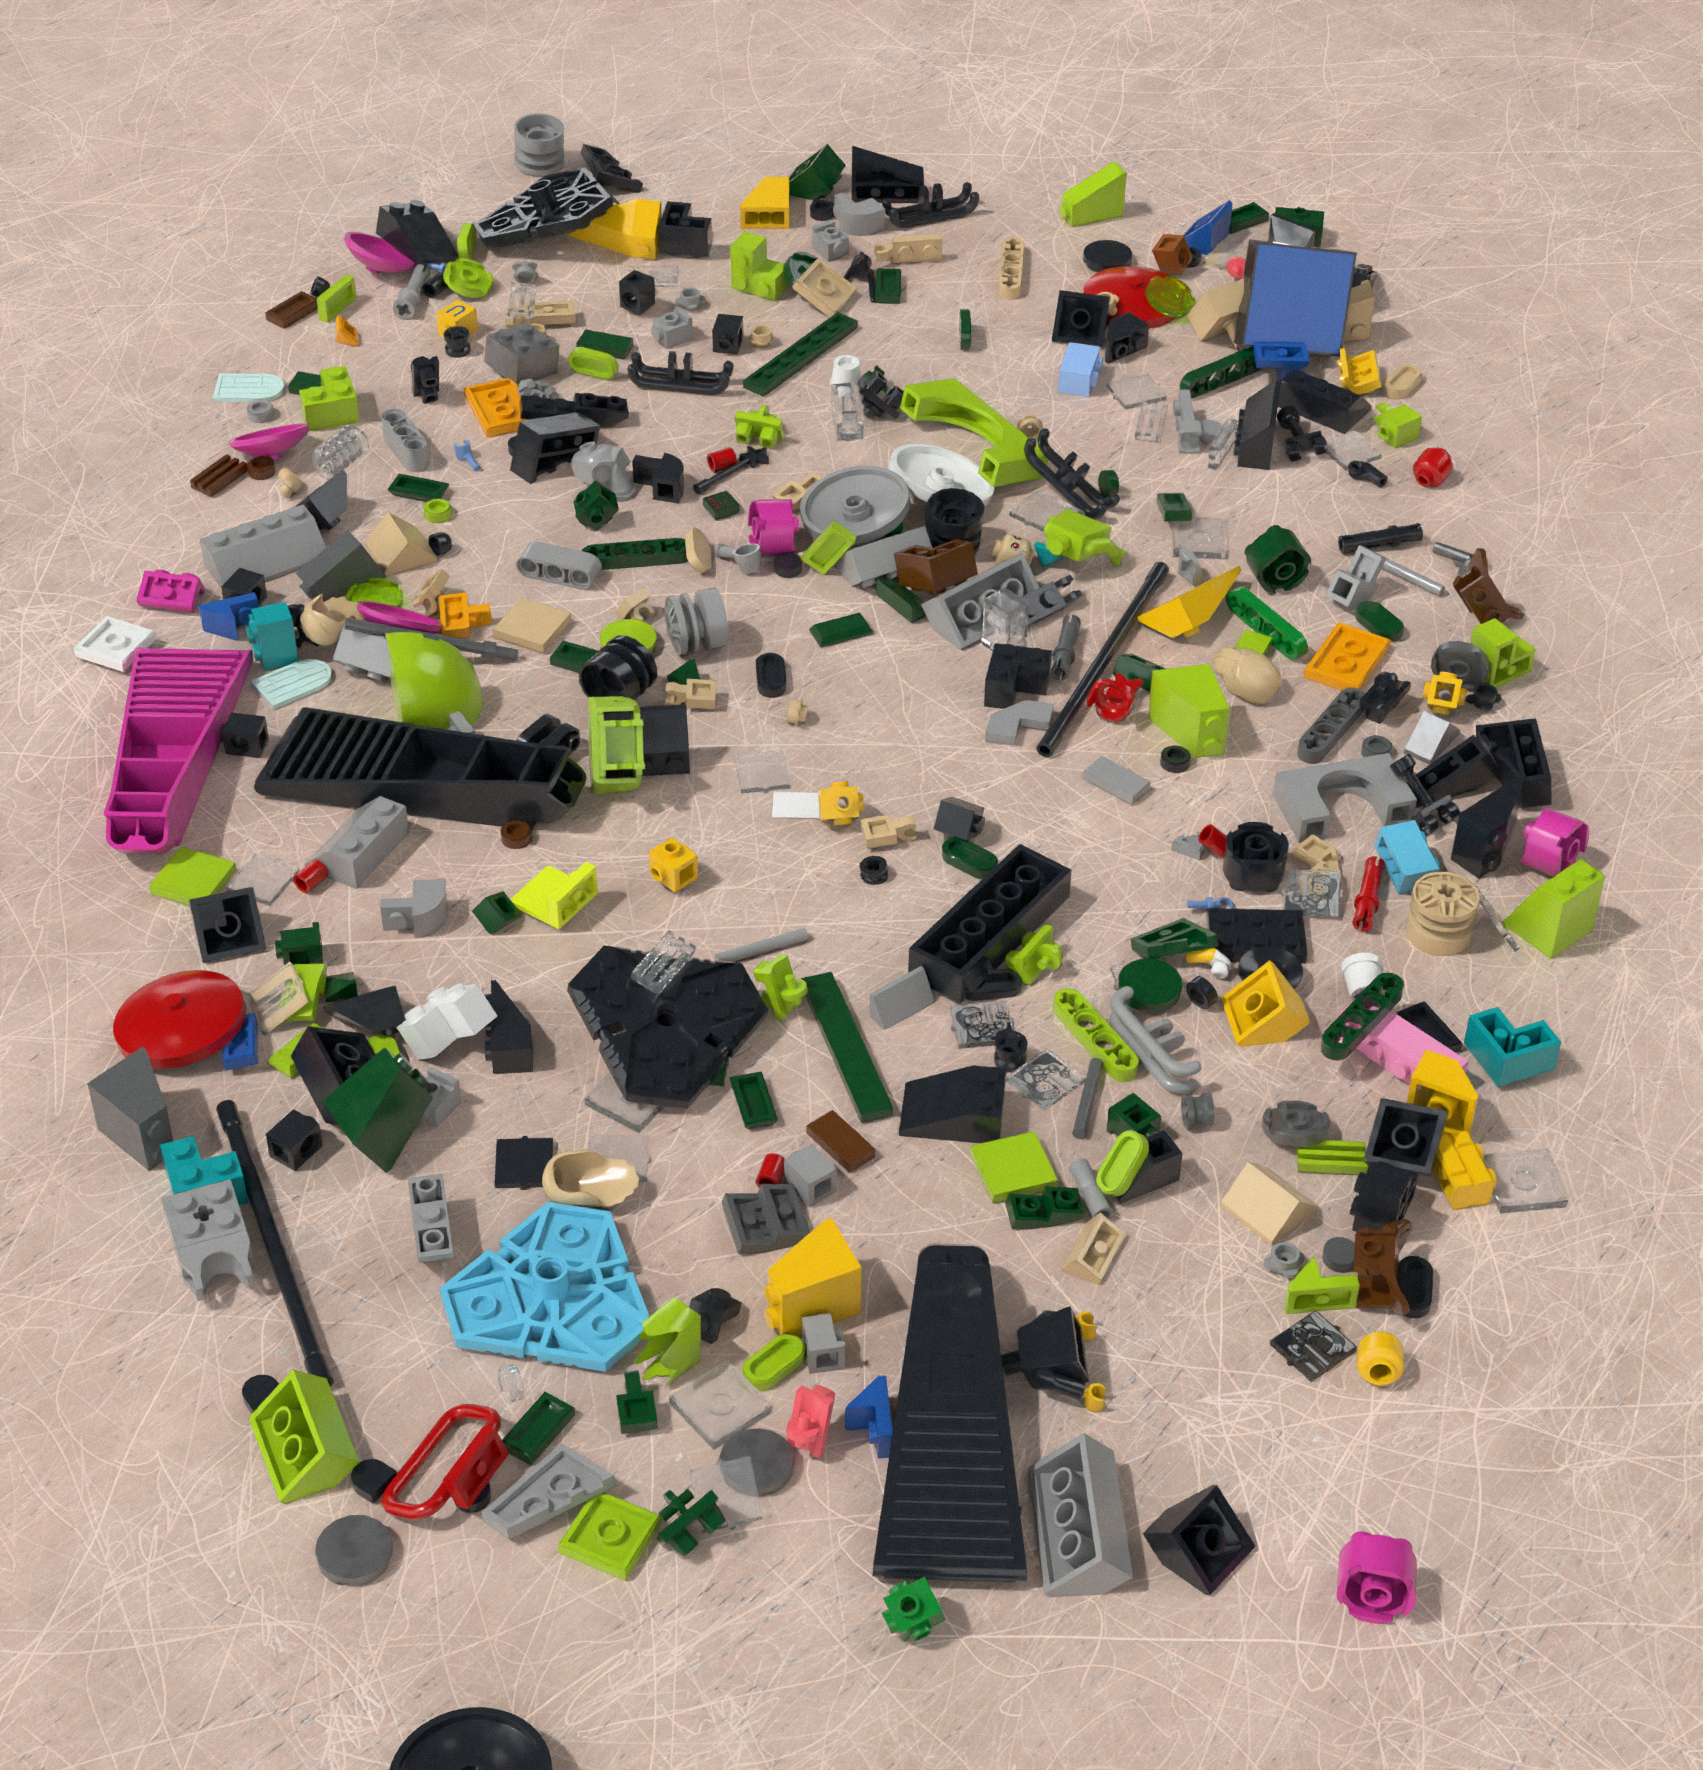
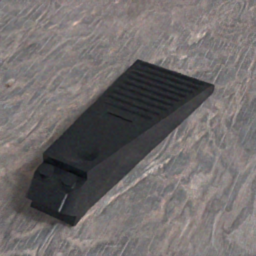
[254,707,587,831]
[872,1243,1027,1583]

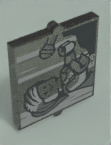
[1270,1310,1357,1382]

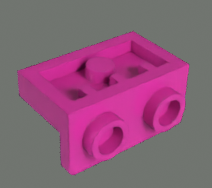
[136,569,205,613]

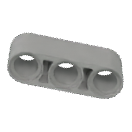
[381,409,429,472]
[516,541,602,590]

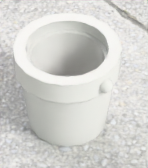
[830,355,861,398]
[1340,953,1384,1002]

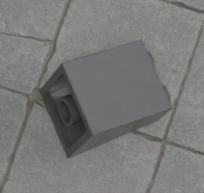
[87,1047,173,1171]

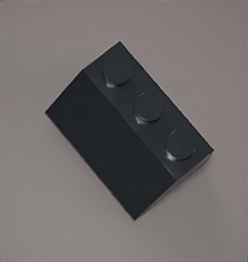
[1278,368,1372,434]
[1233,380,1281,470]
[603,704,690,778]
[291,1026,375,1125]

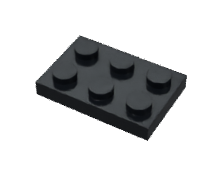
[1207,908,1308,964]

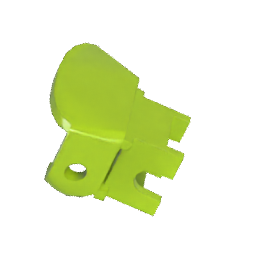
[588,696,645,794]

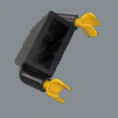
[1001,1306,1106,1412]

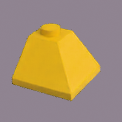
[1221,960,1310,1047]
[1407,1049,1478,1136]

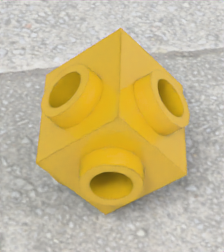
[1422,672,1467,716]
[818,781,864,826]
[649,837,698,893]

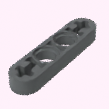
[1297,688,1365,764]

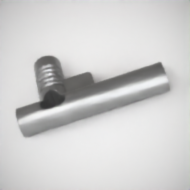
[1432,542,1489,576]

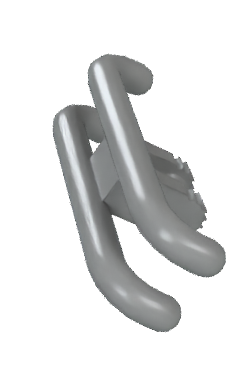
[1110,986,1202,1095]

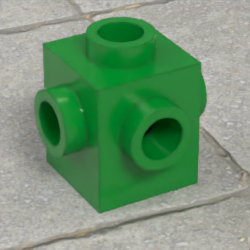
[882,1576,946,1641]

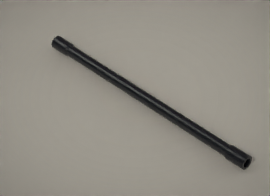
[1036,562,1169,758]
[216,1100,334,1387]

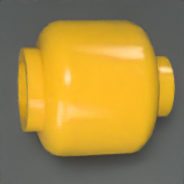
[1357,1331,1404,1386]

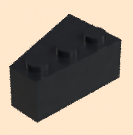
[851,146,924,203]

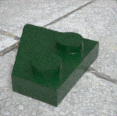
[1130,918,1219,959]

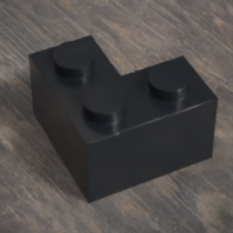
[659,201,712,258]
[984,643,1052,709]
[1350,1161,1418,1232]

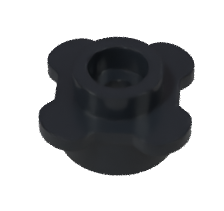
[1466,683,1502,711]

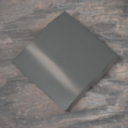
[722,1184,810,1255]

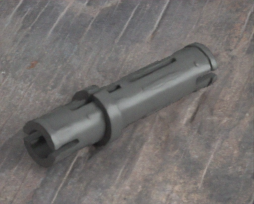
[1051,615,1081,680]

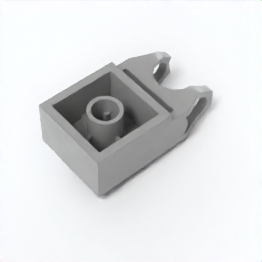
[161,1179,255,1301]

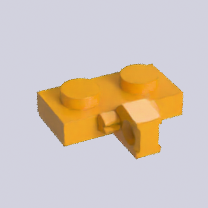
[439,592,492,639]

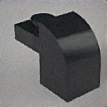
[632,453,685,504]

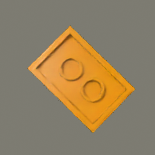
[463,378,526,438]
[1303,622,1391,691]

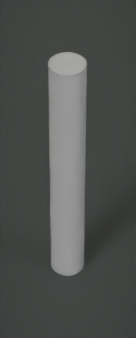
[1382,559,1445,596]
[715,928,808,962]

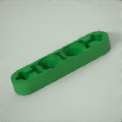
[1226,587,1308,660]

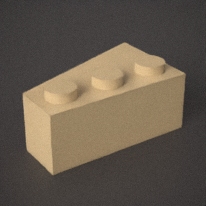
[1344,280,1375,341]

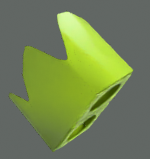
[633,1297,701,1386]

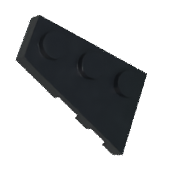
[581,144,643,192]

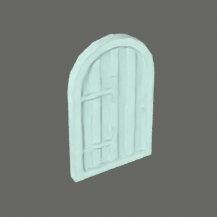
[213,373,284,402]
[250,659,332,710]

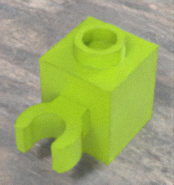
[1374,402,1422,448]

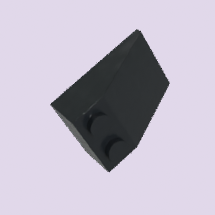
[376,200,459,264]
[1451,774,1526,879]
[899,1065,1007,1143]

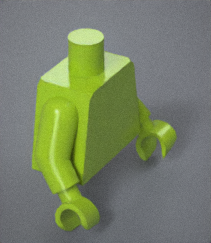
[1043,509,1128,567]

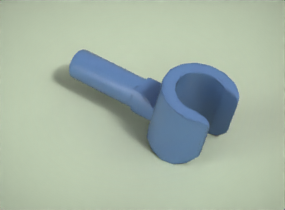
[454,440,480,471]

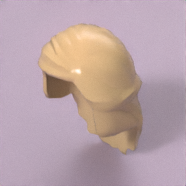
[300,594,364,646]
[1212,647,1281,704]
[542,1149,639,1208]

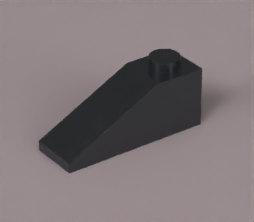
[1407,734,1499,808]

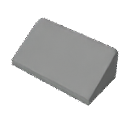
[870,966,934,1029]

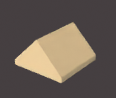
[365,512,437,576]
[1221,1162,1319,1246]

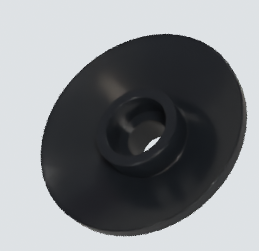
[1238,946,1303,989]

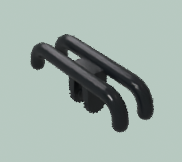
[882,182,980,228]
[627,351,734,395]
[1024,428,1120,519]

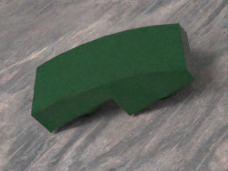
[1005,1186,1085,1229]

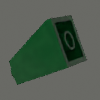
[322,1047,433,1173]

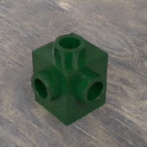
[573,480,619,531]

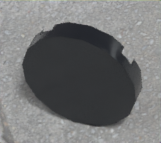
[1083,240,1133,272]

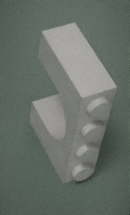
[1273,753,1417,843]

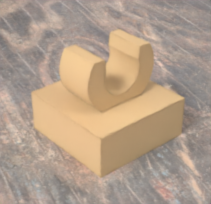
[615,586,654,621]

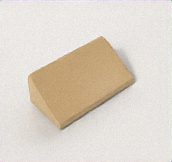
[1061,1213,1127,1285]

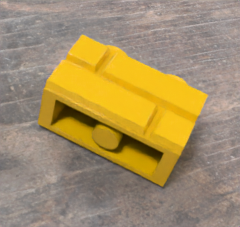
[1433,1131,1497,1210]

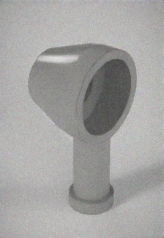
[715,543,761,574]

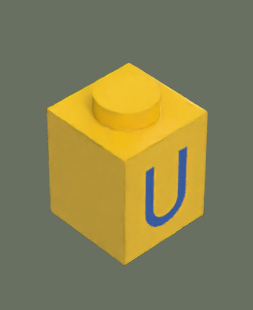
[436,300,478,337]

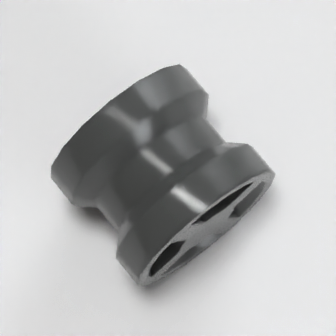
[1181,1092,1215,1128]

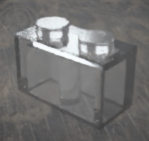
[831,383,864,441]
[982,587,1029,651]

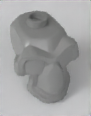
[571,442,636,502]

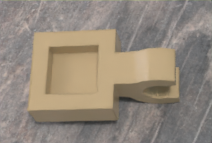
[413,569,450,616]
[665,679,716,709]
[861,814,917,849]

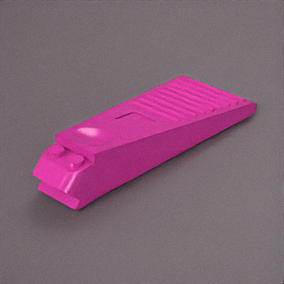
[104,648,253,854]

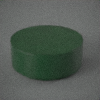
[1098,470,1119,498]

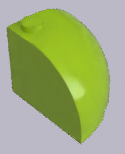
[385,632,483,729]

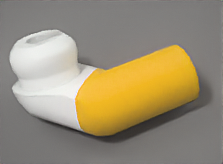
[1186,948,1231,979]

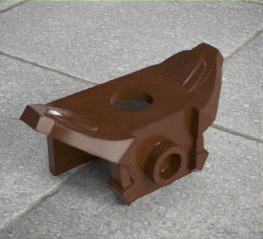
[1453,548,1524,624]
[1354,1219,1412,1316]

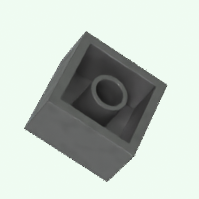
[484,323,560,384]

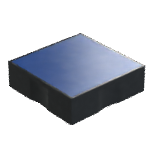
[1234,239,1357,357]

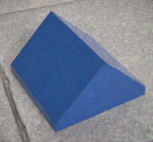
[1183,200,1233,257]

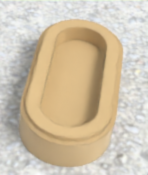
[1383,365,1422,399]
[685,527,712,574]

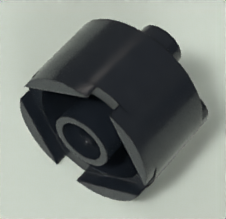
[1223,822,1289,892]

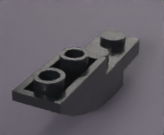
[519,393,629,428]

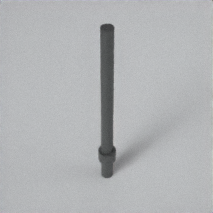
[344,618,518,661]

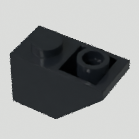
[1105,312,1149,364]
[1115,1130,1183,1204]

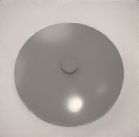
[800,466,910,545]

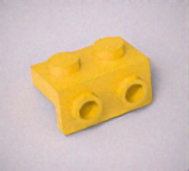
[1337,347,1382,395]

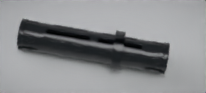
[1338,523,1423,554]

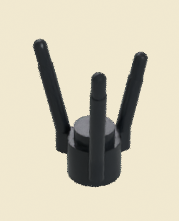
[843,251,875,303]

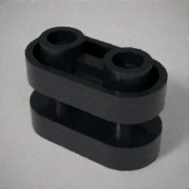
[516,714,581,752]

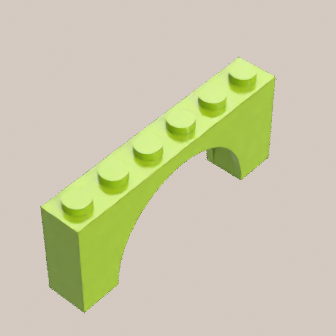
[900,378,1048,487]

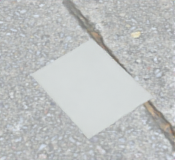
[772,792,820,819]

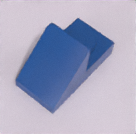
[1253,342,1309,380]
[198,592,259,640]
[845,1375,893,1459]

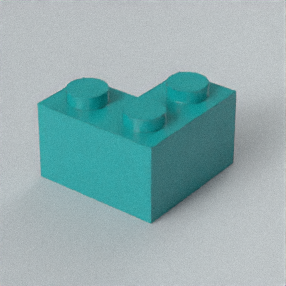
[245,602,298,671]
[1464,1007,1561,1087]
[160,1136,248,1206]

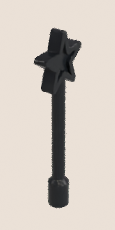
[693,446,769,494]

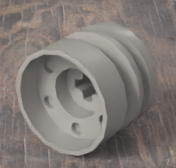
[514,113,564,176]
[665,587,729,656]

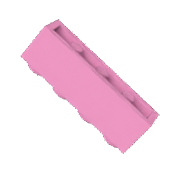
[1338,1003,1469,1085]

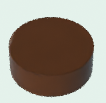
[247,456,275,480]
[500,820,532,849]

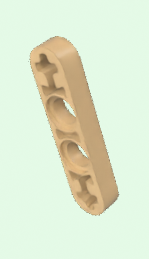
[998,237,1024,300]

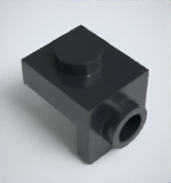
[689,1288,742,1344]

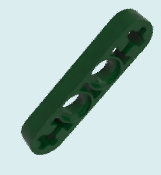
[1179,347,1261,398]
[582,538,688,570]
[1321,972,1404,1061]

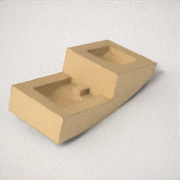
[772,472,823,510]

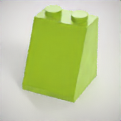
[1148,664,1230,758]
[1503,859,1606,959]

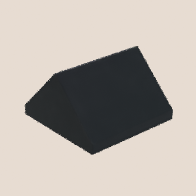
[1052,290,1110,348]

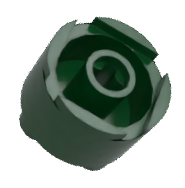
[1244,525,1311,593]

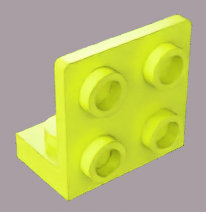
[510,862,598,930]

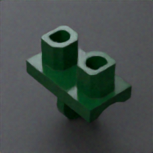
[656,1489,726,1558]

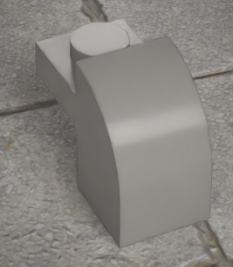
[833,192,885,236]
[1325,545,1387,608]
[380,879,448,938]

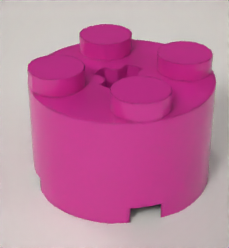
[748,499,799,556]
[1521,808,1589,876]
[1337,1531,1417,1624]

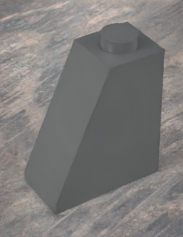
[296,530,387,602]

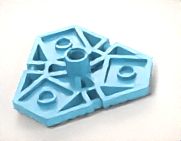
[439,1202,649,1372]

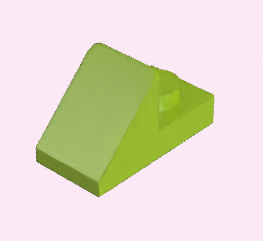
[1284,1257,1360,1314]

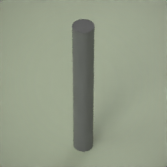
[1072,1058,1103,1139]

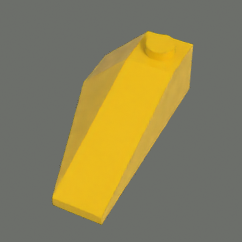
[567,199,662,260]
[1137,566,1241,638]

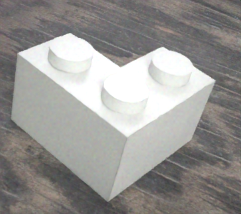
[397,983,497,1060]

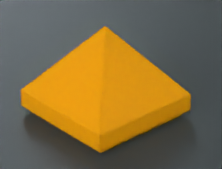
[335,315,359,346]

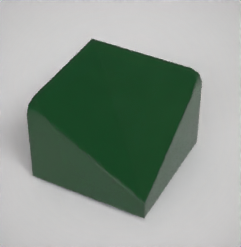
[472,891,521,934]

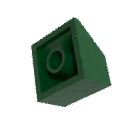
[789,144,846,200]

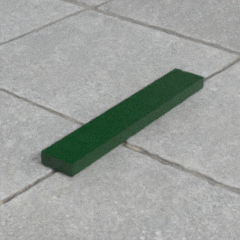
[743,312,858,397]
[801,971,893,1123]

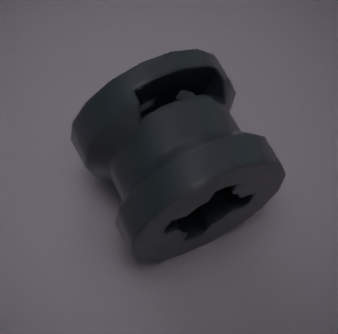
[443,326,471,358]
[994,1031,1028,1073]

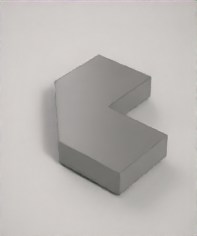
[985,700,1054,745]

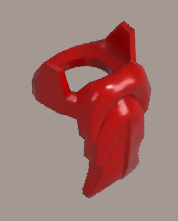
[1087,673,1143,722]

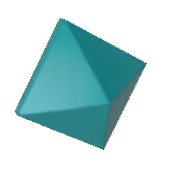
[1034,541,1064,568]

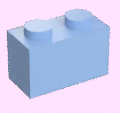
[1058,342,1103,397]

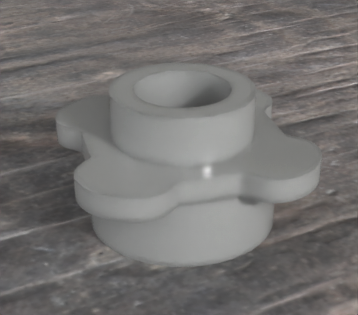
[512,261,538,284]
[675,288,705,310]
[1264,1242,1305,1278]

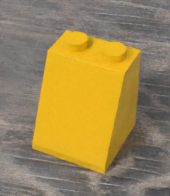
[764,1217,862,1336]

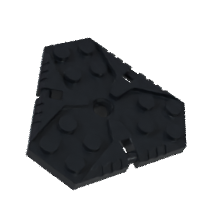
[475,167,614,247]
[567,945,768,1109]

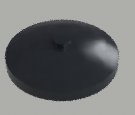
[389,1707,553,1770]

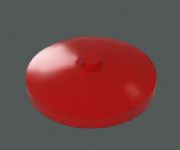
[1083,266,1184,329]
[113,970,246,1069]

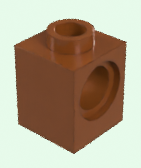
[1152,234,1193,275]

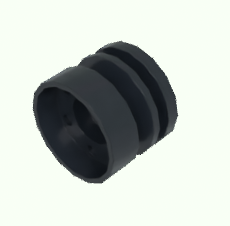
[925,488,985,555]
[579,635,658,701]

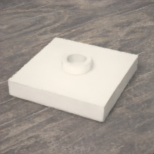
[74,616,156,672]

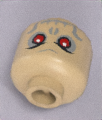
[992,534,1035,566]

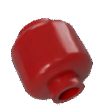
[1412,447,1453,487]

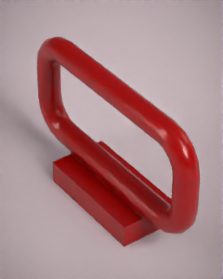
[381,1404,509,1520]

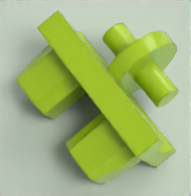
[734,405,785,449]
[1005,925,1063,985]
[753,954,808,1021]

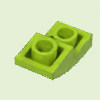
[281,963,327,1022]

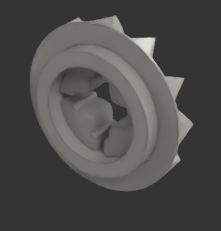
[517,378,559,399]

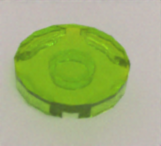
[1145,275,1195,318]
[346,578,404,620]

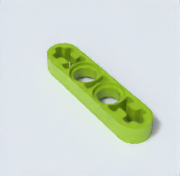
[1053,988,1139,1082]

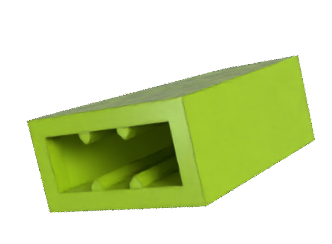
[1059,162,1127,227]

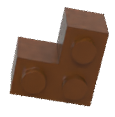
[894,539,978,594]

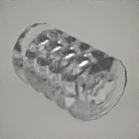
[311,425,369,480]

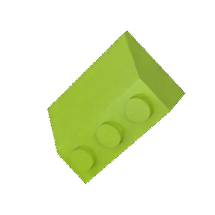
[249,1369,360,1504]

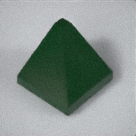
[667,659,700,685]
[324,972,358,1003]

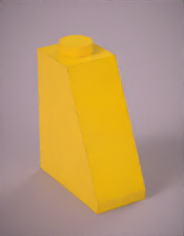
[740,177,789,229]

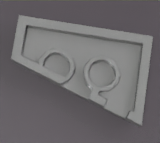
[481,1443,617,1540]

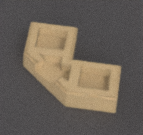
[1292,834,1342,902]

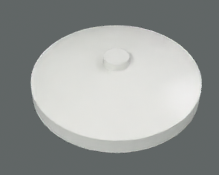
[888,444,995,506]

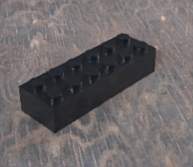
[908,844,1072,1004]

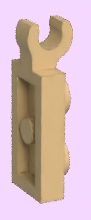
[874,234,942,263]
[505,300,575,328]

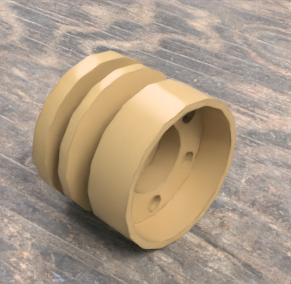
[1405,872,1480,956]

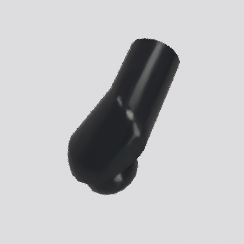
[1348,460,1388,487]

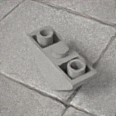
[408,1174,454,1263]

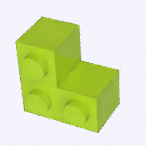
[730,231,789,301]
[299,365,360,431]
[1470,618,1536,688]

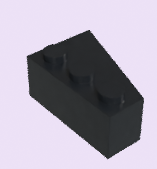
[510,412,600,484]
[1476,718,1552,808]

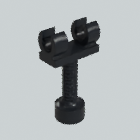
[1277,406,1327,462]
[1389,753,1460,836]

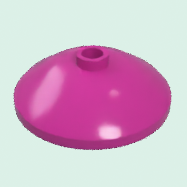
[344,232,416,274]
[229,423,310,460]
[356,601,442,639]

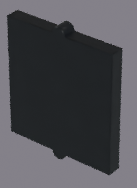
[494,1136,553,1190]

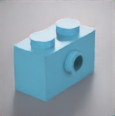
[1374,820,1440,894]

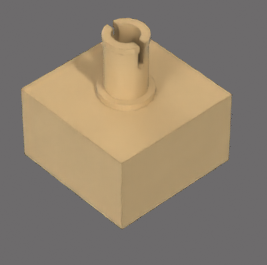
[1187,278,1244,349]

